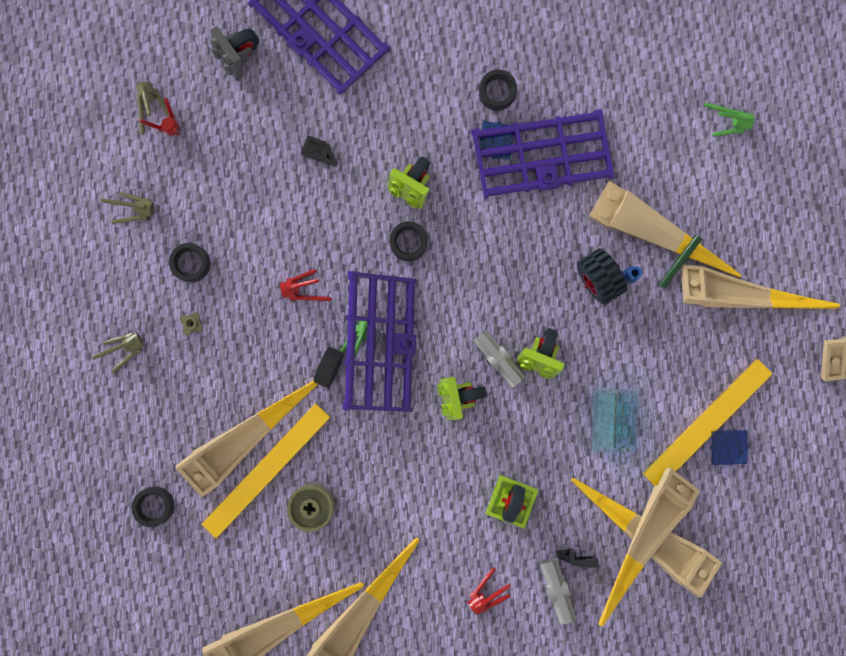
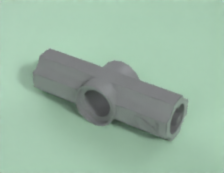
[473,330,525,388]
[539,558,577,625]

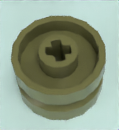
[287,483,335,532]

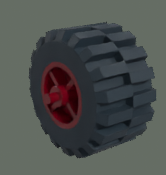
[577,248,627,305]

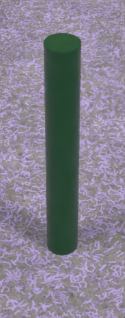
[659,235,702,289]

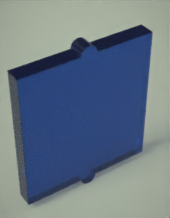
[479,121,514,160]
[710,430,749,465]

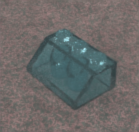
[591,389,638,453]

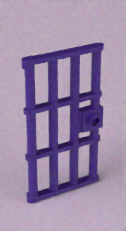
[247,0,391,95]
[471,109,614,199]
[342,271,417,412]

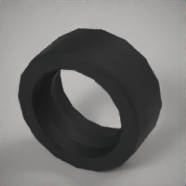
[479,70,517,111]
[389,221,428,261]
[169,243,211,283]
[313,347,344,388]
[132,486,174,527]

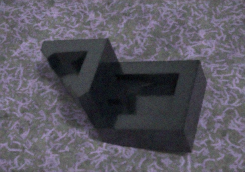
[300,135,338,167]
[556,549,599,568]

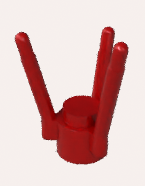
[139,98,181,136]
[280,269,332,301]
[468,567,511,615]

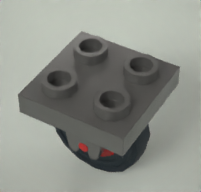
[210,26,260,80]

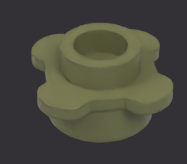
[180,313,203,335]

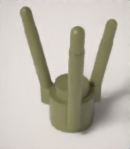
[136,82,169,135]
[100,192,154,224]
[92,332,144,373]

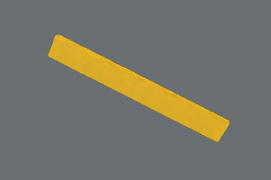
[642,359,773,486]
[201,403,331,538]

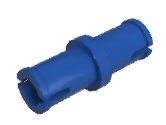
[622,266,642,284]

